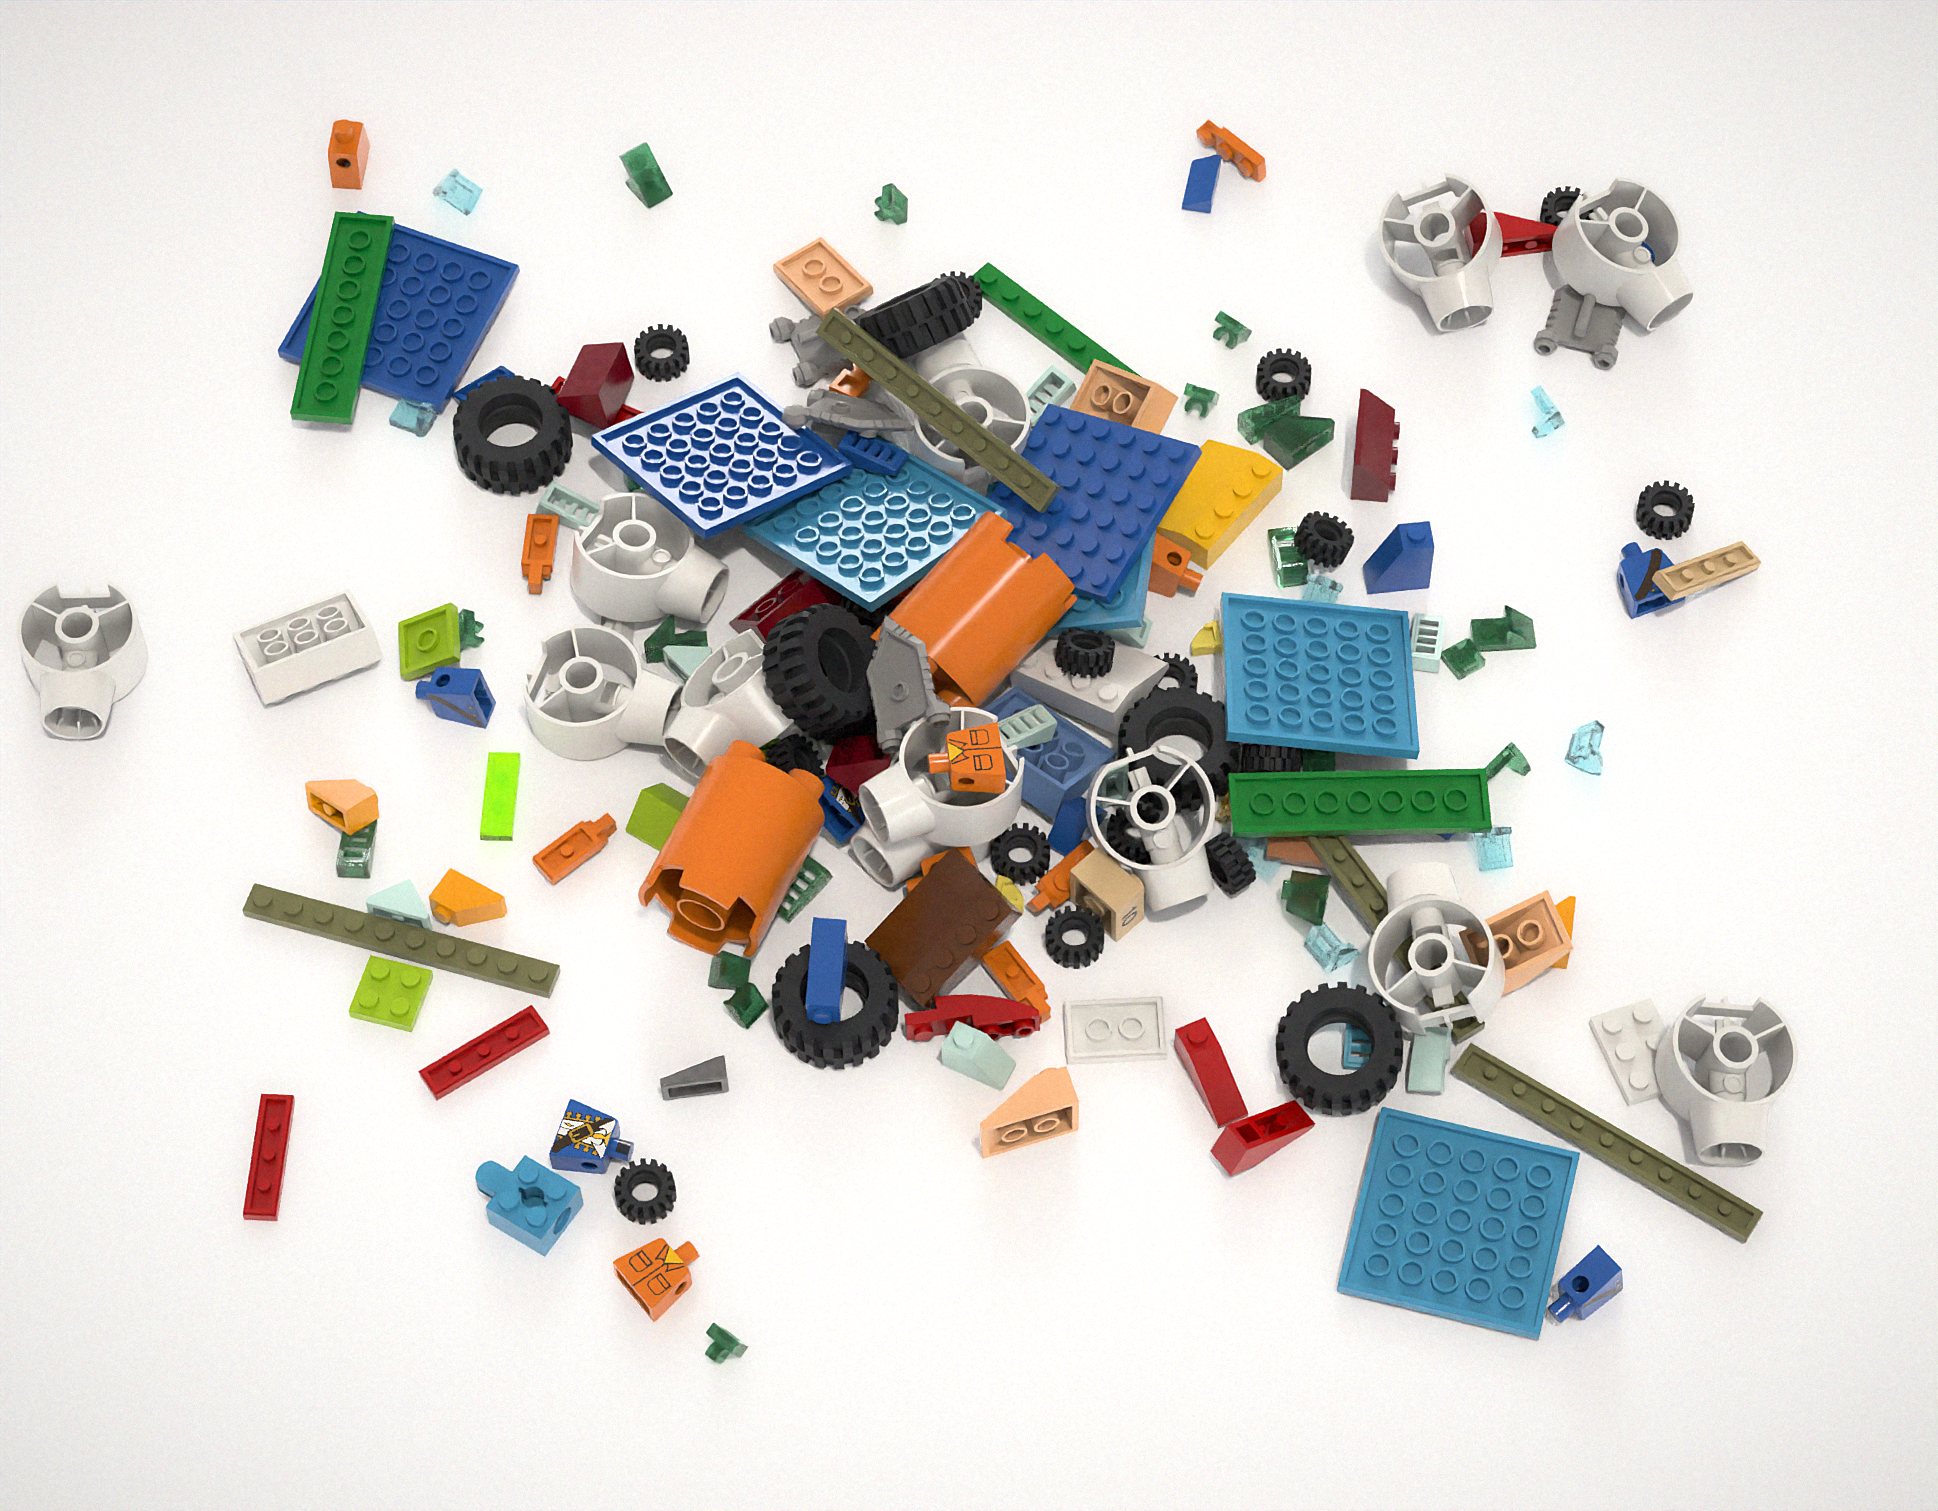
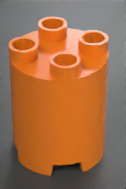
[870,511,1078,708]
[638,740,825,958]

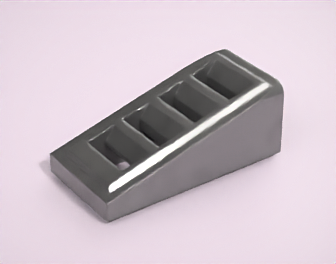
[660,1055,729,1101]

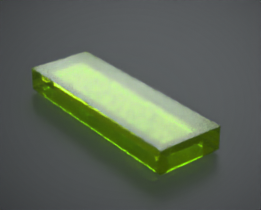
[480,752,521,841]

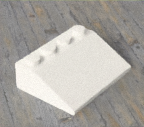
[232,588,384,704]
[1009,632,1169,735]

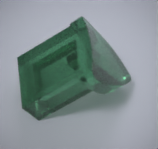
[1483,742,1531,782]

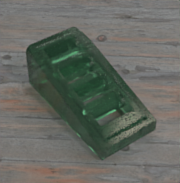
[1237,395,1301,445]
[1267,525,1309,588]
[336,819,378,879]
[777,855,833,923]

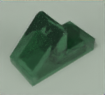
[619,142,673,209]
[1470,605,1537,653]
[644,614,709,664]

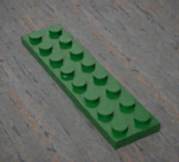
[290,211,395,425]
[1227,768,1492,838]

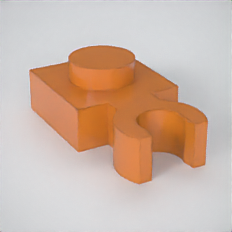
[829,363,873,399]

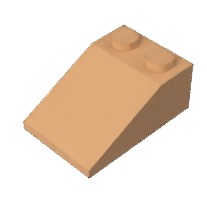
[1069,359,1179,435]
[1458,890,1574,997]
[980,1066,1079,1159]

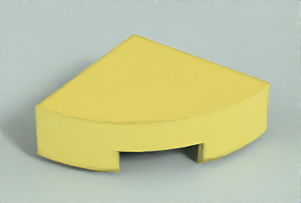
[1191,620,1222,657]
[995,875,1024,914]

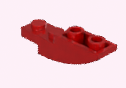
[904,994,1040,1041]

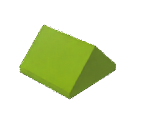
[625,782,689,852]

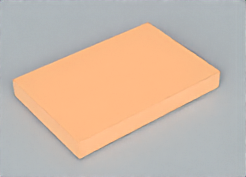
[772,237,874,320]

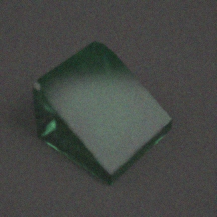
[708,950,752,991]

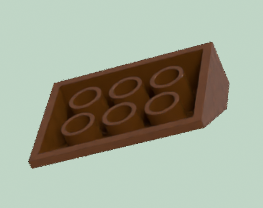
[864,846,1023,1009]

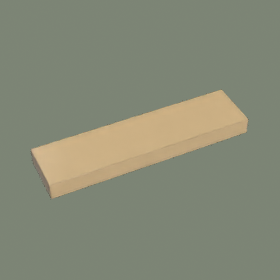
[1652,541,1762,601]

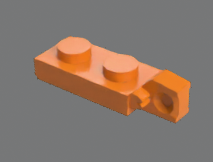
[1196,119,1266,183]
[521,514,560,594]
[532,812,617,885]
[1026,839,1095,914]
[980,940,1051,1024]

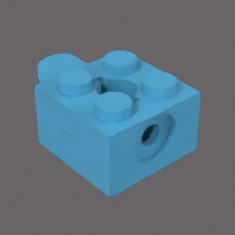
[475,1155,584,1257]

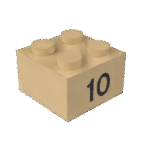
[1070,847,1144,942]

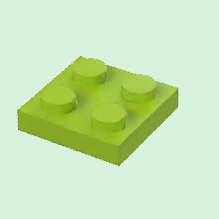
[398,602,461,681]
[348,955,434,1033]

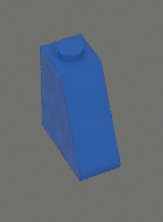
[1363,521,1435,595]
[806,917,849,1024]

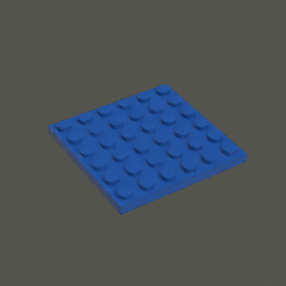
[277,211,520,414]
[591,372,853,540]
[989,403,1202,604]

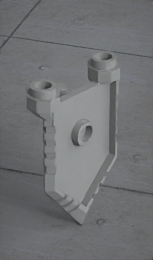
[1534,284,1626,369]
[768,305,866,386]
[782,388,914,438]
[866,616,951,754]

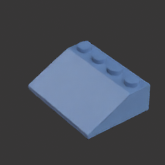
[982,686,1117,820]

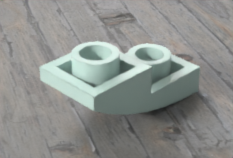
[1408,1027,1452,1092]

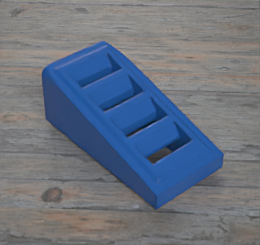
[838,430,909,476]

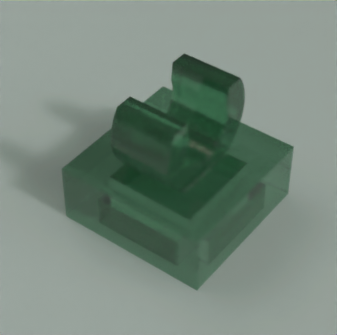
[874,183,908,225]
[1213,310,1253,349]
[1183,383,1220,418]
[458,608,485,653]
[1441,637,1486,681]
[723,981,769,1029]
[705,1322,749,1365]

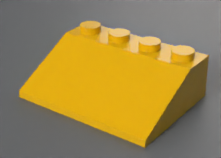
[1156,439,1283,571]

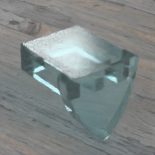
[432,168,483,216]
[1530,385,1566,439]
[389,397,438,439]
[1302,574,1344,604]
[1564,719,1605,776]
[1473,825,1514,871]
[1240,837,1284,884]
[1303,921,1361,975]

